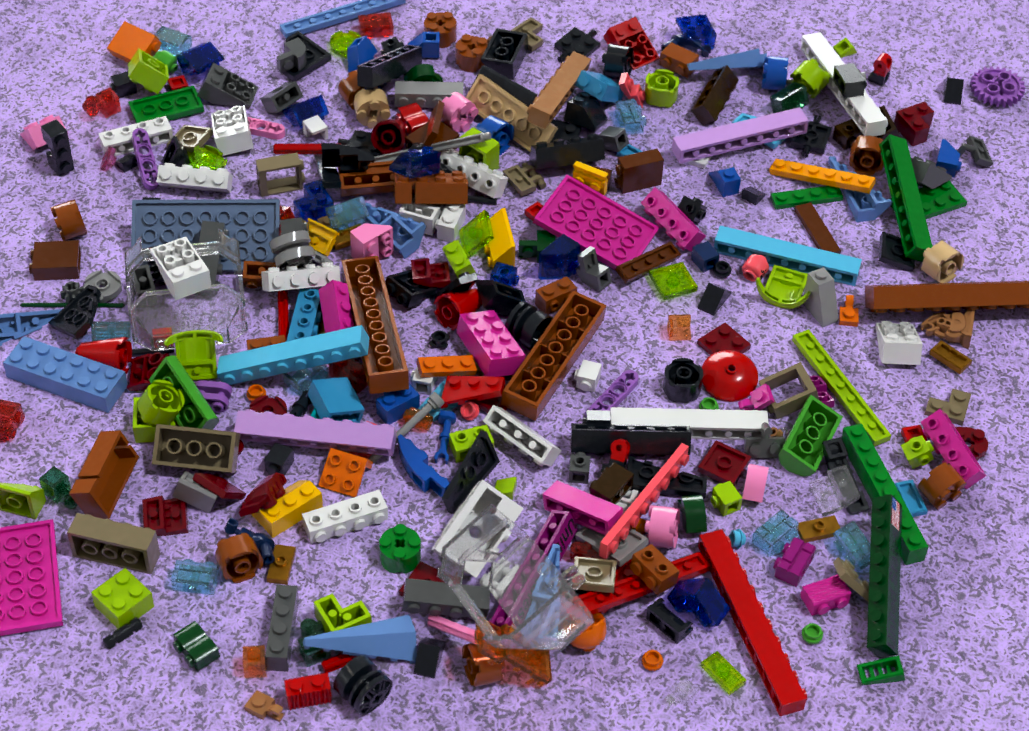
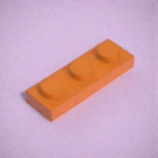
[416,355,477,378]

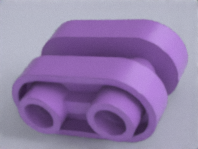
[195,380,232,413]

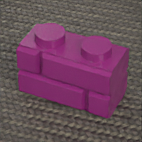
[773,537,816,587]

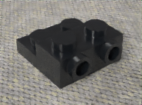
[385,269,438,308]

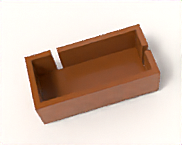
[394,170,468,204]
[69,430,139,519]

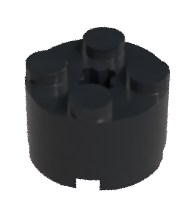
[602,44,634,79]
[663,358,703,402]

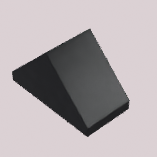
[944,78,964,105]
[161,136,191,167]
[698,283,732,316]
[414,637,446,679]

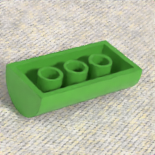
[149,355,219,430]
[779,395,843,476]

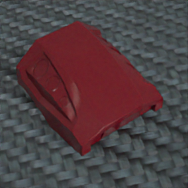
[127,352,170,391]
[238,472,287,517]

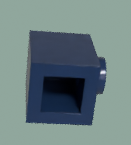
[691,241,720,273]

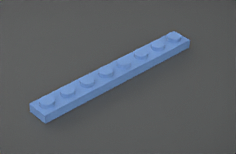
[279,0,405,38]

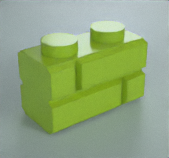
[442,240,477,278]

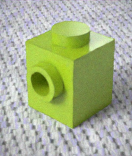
[710,481,743,517]

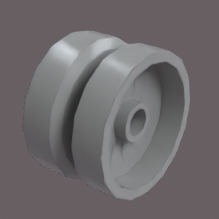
[269,230,316,269]

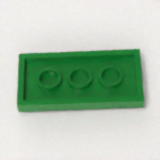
[128,85,204,123]
[889,181,967,219]

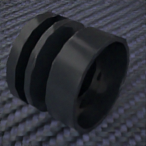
[505,301,553,350]
[333,655,393,715]

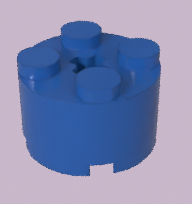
[761,56,789,91]
[476,115,514,155]

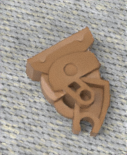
[920,310,975,349]

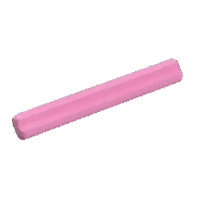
[427,615,486,645]

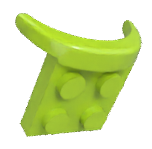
[756,265,810,309]
[164,330,223,380]

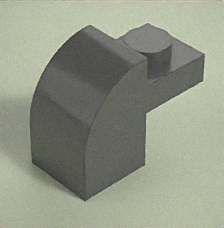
[276,37,307,73]
[575,246,612,292]

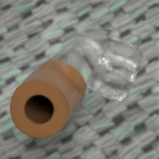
[770,427,791,438]

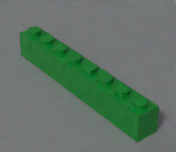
[879,134,933,262]
[841,423,929,565]

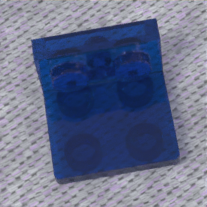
[675,14,717,50]

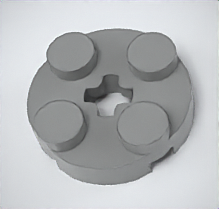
[84,270,122,303]

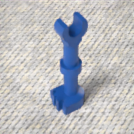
[434,410,457,464]

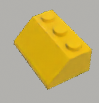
[480,208,515,274]
[251,480,323,538]

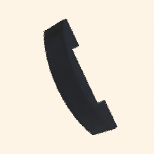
[822,437,870,515]

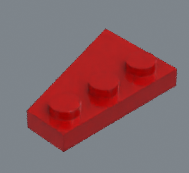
[441,376,505,409]

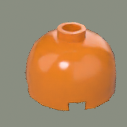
[563,613,607,651]

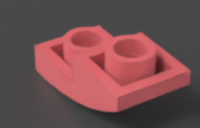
[618,72,646,108]

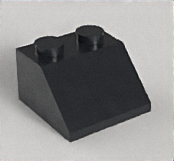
[564,92,608,131]

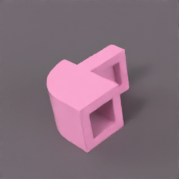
[742,464,769,503]

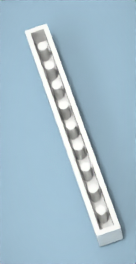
[801,32,888,136]

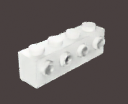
[98,116,173,159]
[440,149,508,198]
[157,163,233,193]
[261,262,341,292]
[483,405,562,467]
[302,490,388,544]

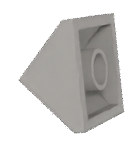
[173,471,218,513]

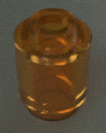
[403,407,433,431]

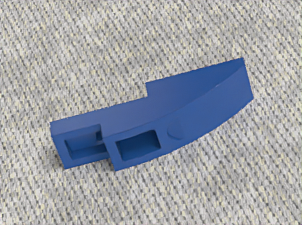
[398,434,450,497]

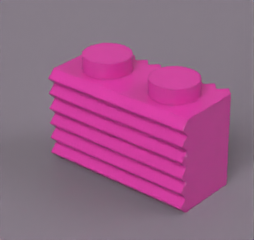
[800,575,851,616]

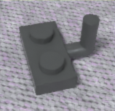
[957,136,993,168]
[744,422,785,458]

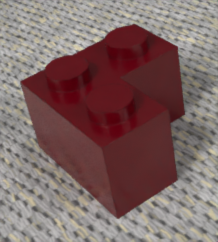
[894,101,934,147]

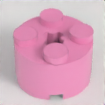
[441,92,479,132]
[645,505,680,549]

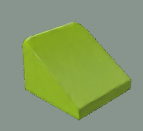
[833,37,857,58]
[495,477,517,500]

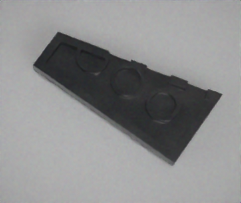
[442,431,500,514]

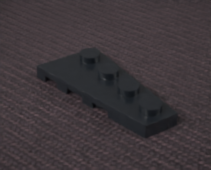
[627,455,707,499]

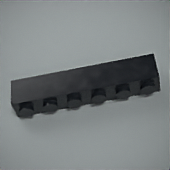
[357,44,422,90]
[570,423,692,457]

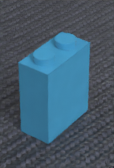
[575,70,624,103]
[308,377,365,423]

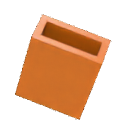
[107,21,162,63]

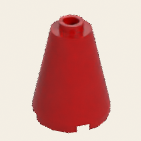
[434,288,482,330]
[75,337,132,374]

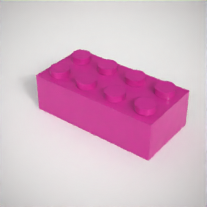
[456,310,526,377]

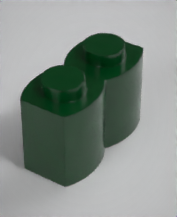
[172,621,220,671]

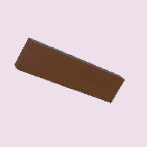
[424,100,445,147]
[794,202,841,254]
[615,241,681,284]

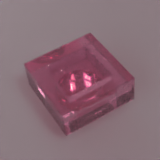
[100,146,117,171]

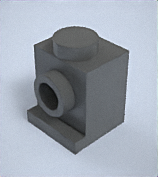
[568,452,591,484]

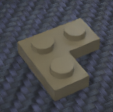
[510,17,543,52]
[924,389,971,425]
[833,556,869,601]

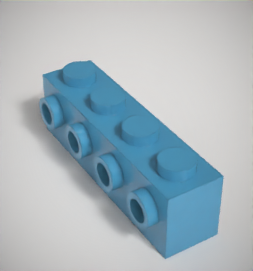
[286,288,322,342]

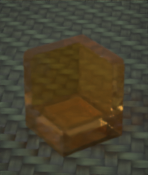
[667,314,691,341]

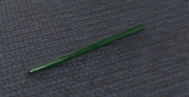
[20,303,125,308]

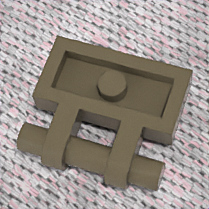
[503,162,546,197]

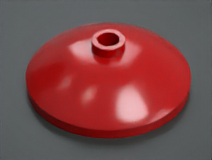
[702,350,758,402]

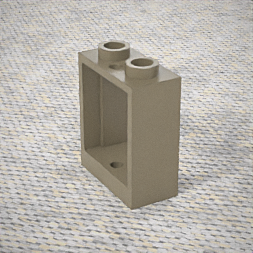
[255,153,305,197]
[759,362,819,419]

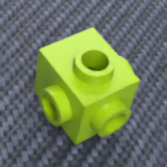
[901,435,935,469]

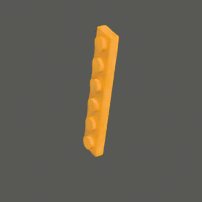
[769,159,875,194]

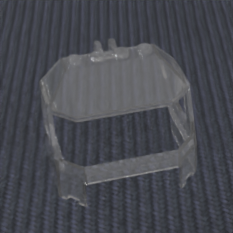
[125,228,248,351]
[437,504,595,651]

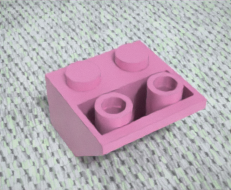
[20,115,65,150]
[350,223,394,261]

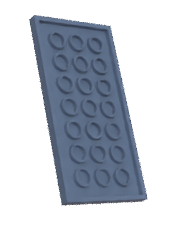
[131,199,280,272]

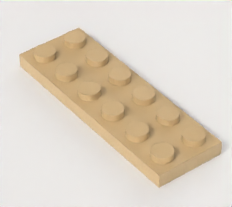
[466,74,558,151]

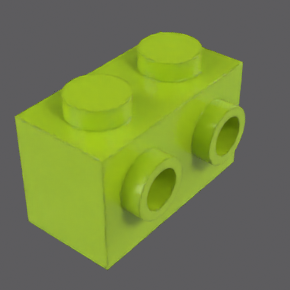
[449,424,494,463]

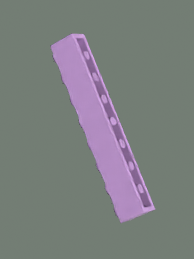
[672,107,809,164]
[234,409,397,456]

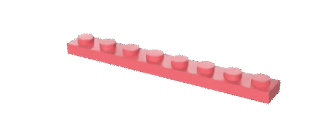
[599,443,690,559]

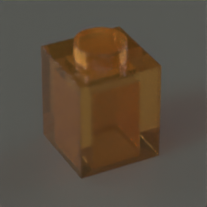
[243,645,267,679]

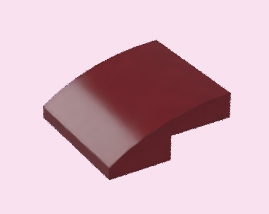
[411,258,451,288]
[142,496,189,536]

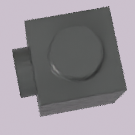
[599,126,629,152]

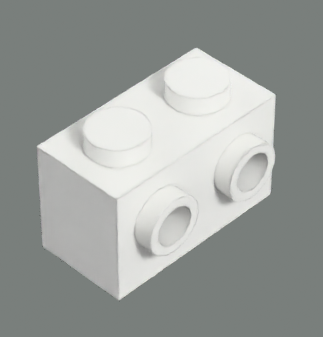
[435,204,466,242]

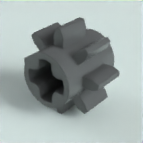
[60,281,84,303]

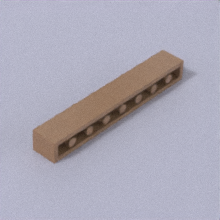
[527,51,592,129]

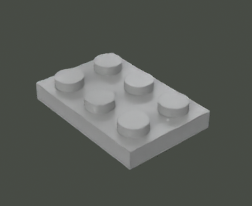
[575,527,649,567]

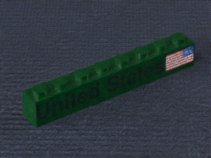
[867,494,902,658]

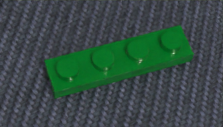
[770,186,843,210]

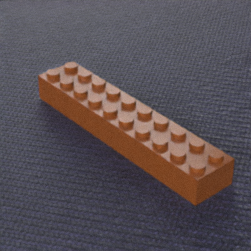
[341,256,409,394]
[865,281,1029,313]

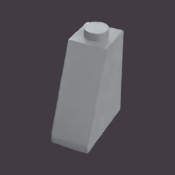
[803,267,839,327]

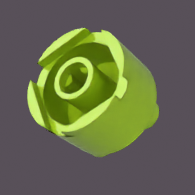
[790,59,831,98]
[644,69,679,108]
[138,380,185,425]

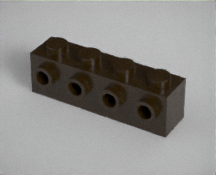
[691,65,739,125]

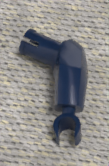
[661,34,711,57]
[225,518,275,565]

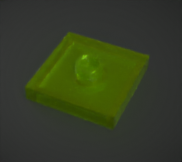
[459,210,494,258]
[649,262,698,300]

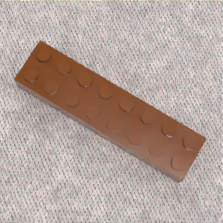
[501,291,607,421]

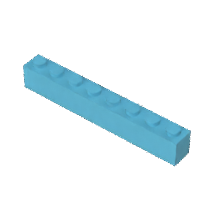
[714,226,862,286]
[217,325,369,385]

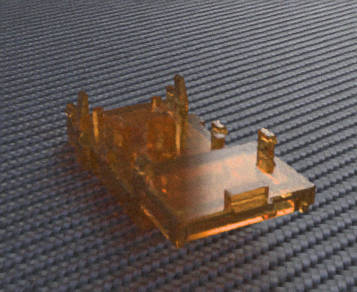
[474,618,552,687]

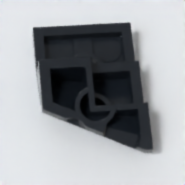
[321,143,375,174]

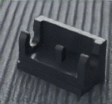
[646,598,693,644]

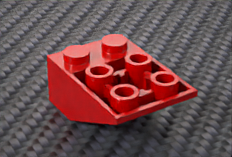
[603,17,660,70]

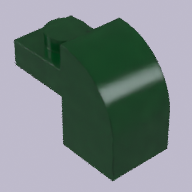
[404,64,443,82]
[518,230,555,263]
[677,495,707,533]

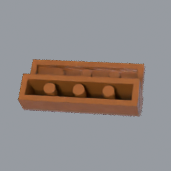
[338,160,411,197]

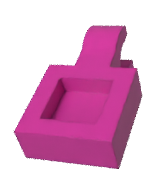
[738,384,775,411]

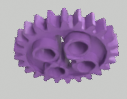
[970,66,1026,108]

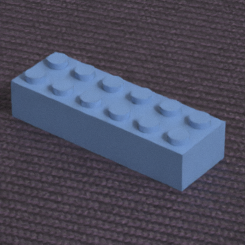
[3,336,128,413]

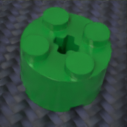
[379,524,421,574]

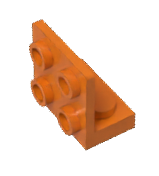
[318,448,373,497]

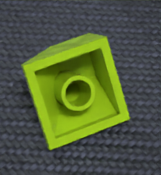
[0,483,46,519]

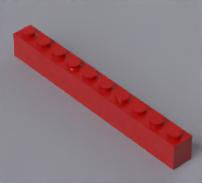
[698,529,807,717]

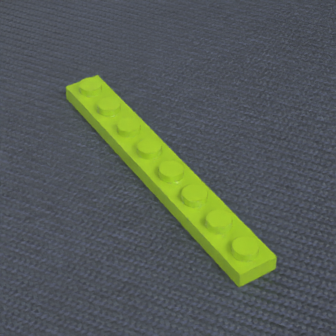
[792,329,891,446]

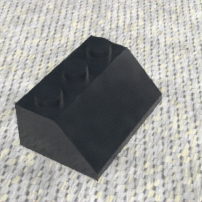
[481,28,528,80]

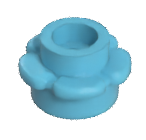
[729,529,746,549]

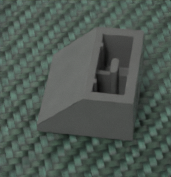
[911,156,952,189]

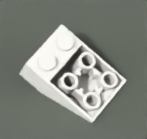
[211,105,254,156]
[399,194,447,236]
[150,237,211,300]
[876,321,923,365]

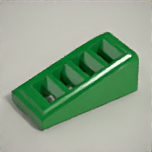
[857,655,905,685]

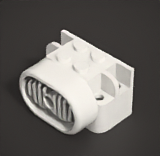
[431,479,524,578]

